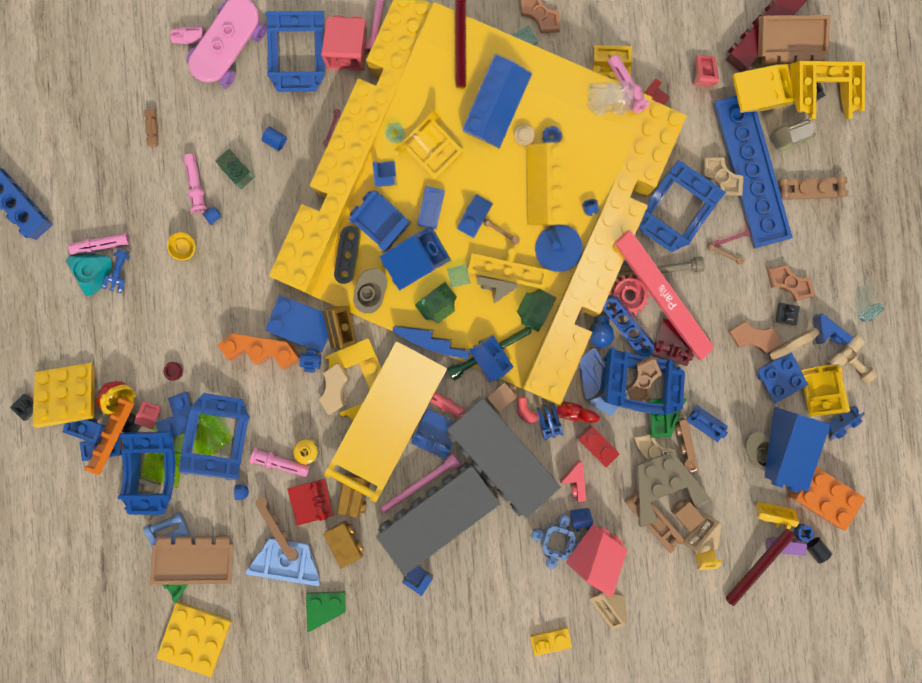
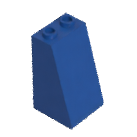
[764,407,831,493]

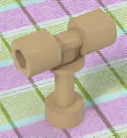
[826,335,878,384]

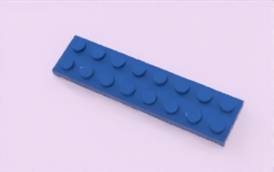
[713,96,793,249]

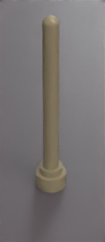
[616,256,705,280]

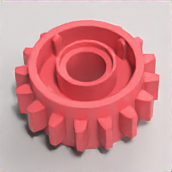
[609,274,651,315]

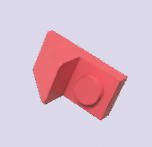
[693,55,719,87]
[560,460,586,502]

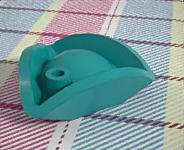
[66,254,112,296]

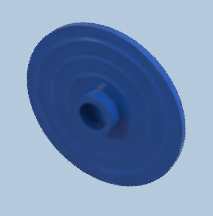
[535,225,583,272]

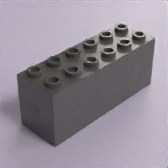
[446,396,561,519]
[376,462,500,575]

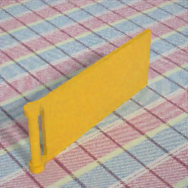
[324,342,447,503]

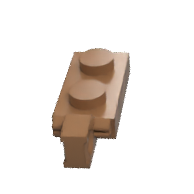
[675,418,699,473]

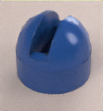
[582,199,599,216]
[234,485,249,500]

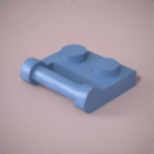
[143,512,194,547]

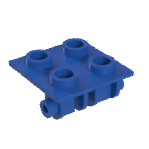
[756,352,808,404]
[411,408,453,460]

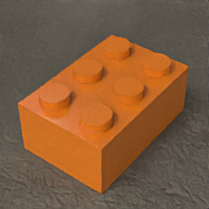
[787,467,866,531]

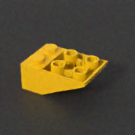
[732,64,795,113]

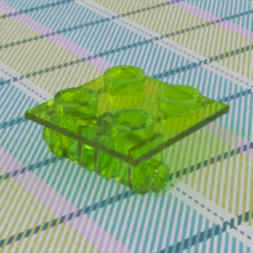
[181,414,233,456]
[141,449,181,488]

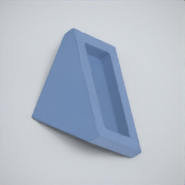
[588,390,628,416]

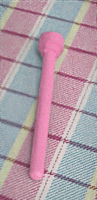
[365,0,384,53]
[381,453,461,512]

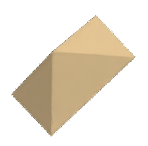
[683,513,722,554]
[590,592,627,630]

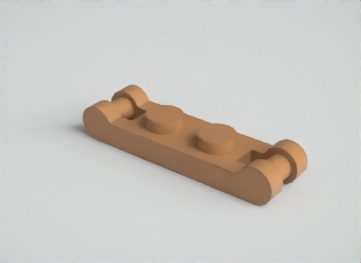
[778,177,848,200]
[624,490,685,553]
[255,497,299,561]

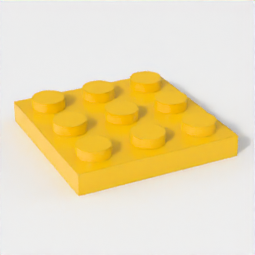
[32,362,95,428]
[156,601,232,677]

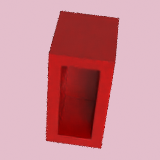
[576,425,620,467]

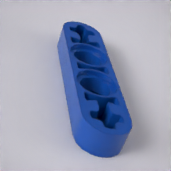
[603,295,654,357]

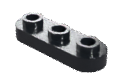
[334,226,361,284]

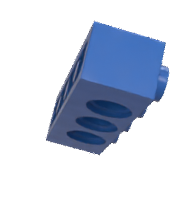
[0,167,53,240]

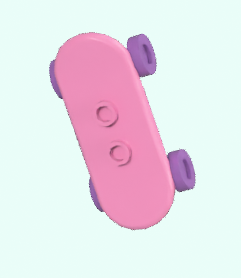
[186,0,267,88]

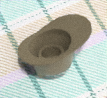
[353,268,388,314]
[746,432,770,471]

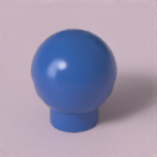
[589,316,614,348]

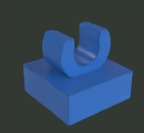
[570,508,593,532]

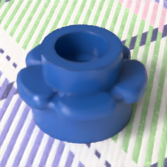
[542,126,562,143]

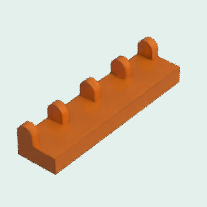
[84,396,134,475]

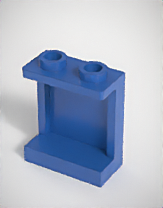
[349,190,412,252]

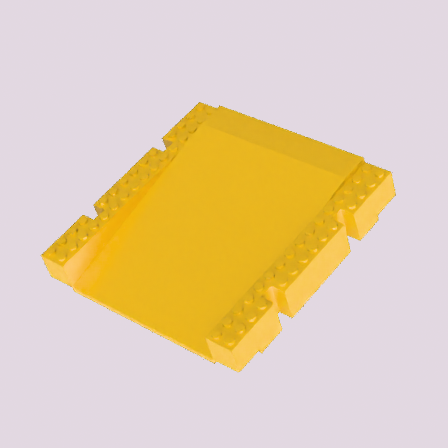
[269,0,687,405]

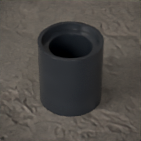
[807,537,832,564]

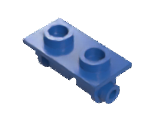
[687,405,728,442]
[828,406,865,440]

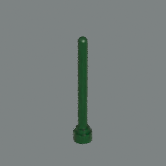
[447,327,532,381]

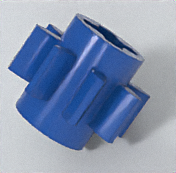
[300,349,321,373]

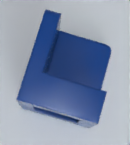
[373,161,397,187]
[402,566,433,596]

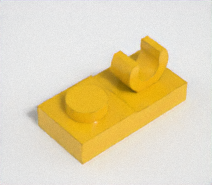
[755,501,799,529]
[530,627,572,656]

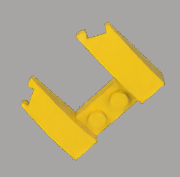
[790,61,865,120]
[324,338,382,420]

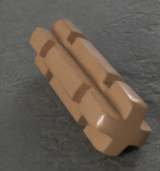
[144,109,159,147]

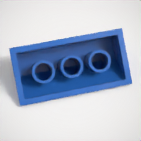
[462,54,532,149]

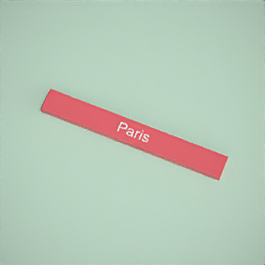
[614,230,715,360]

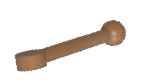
[484,219,520,244]
[707,243,744,265]

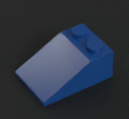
[265,295,328,352]

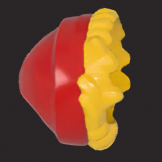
[96,381,136,416]

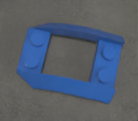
[265,11,325,92]
[640,159,726,252]
[600,347,685,415]
[178,393,250,480]
[117,430,175,515]

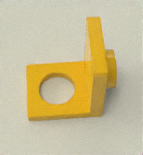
[695,549,722,570]

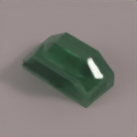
[415,281,457,323]
[517,289,556,332]

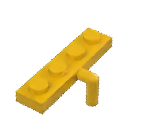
[468,248,549,289]

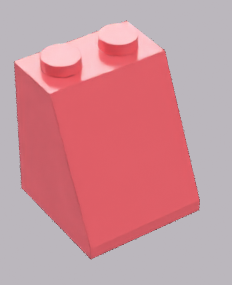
[321,15,367,71]
[566,525,627,597]

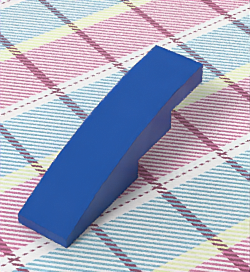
[393,325,470,359]

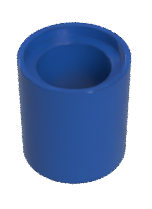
[261,126,287,151]

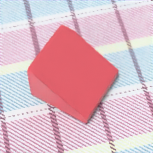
[134,401,161,429]

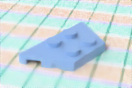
[246,537,321,586]

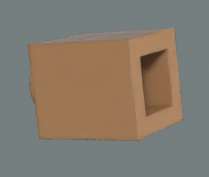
[487,382,517,412]
[671,499,705,532]

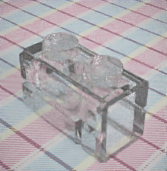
[587,82,635,115]

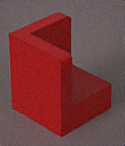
[644,78,670,105]

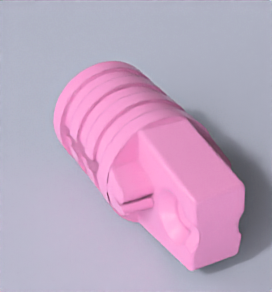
[170,26,206,45]

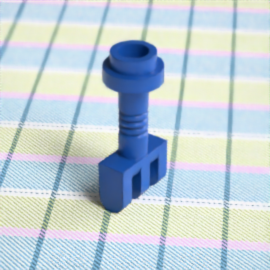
[102,249,130,293]

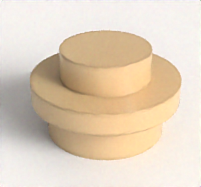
[515,125,534,146]

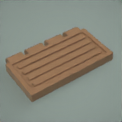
[758,15,830,64]
[150,536,233,585]

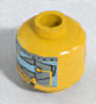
[293,438,320,465]

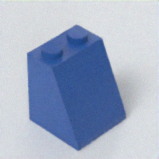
[379,228,451,290]

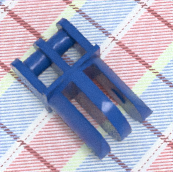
[536,403,563,441]

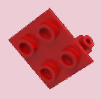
[287,479,334,526]

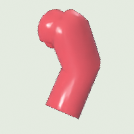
[517,398,538,424]

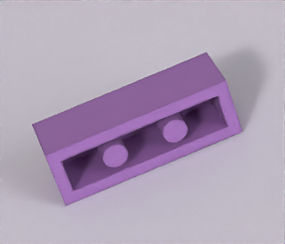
[766,537,807,556]

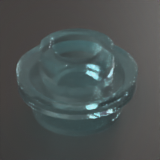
[385,123,405,143]

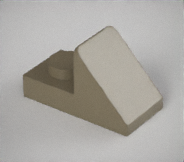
[477,276,518,303]

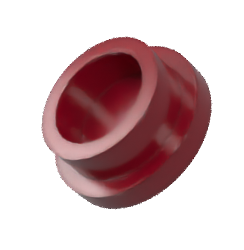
[163,362,183,381]

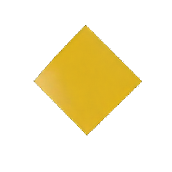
[593,45,632,83]

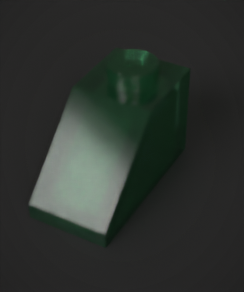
[215,149,255,189]

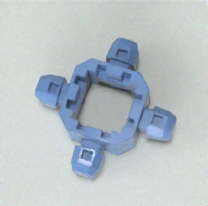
[531,514,580,569]

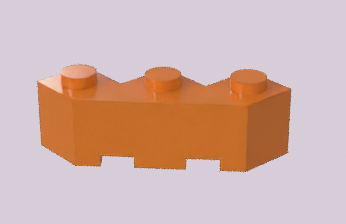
[217,333,300,370]

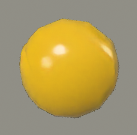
[167,232,197,261]

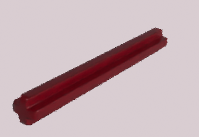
[455,0,466,88]
[726,528,795,606]

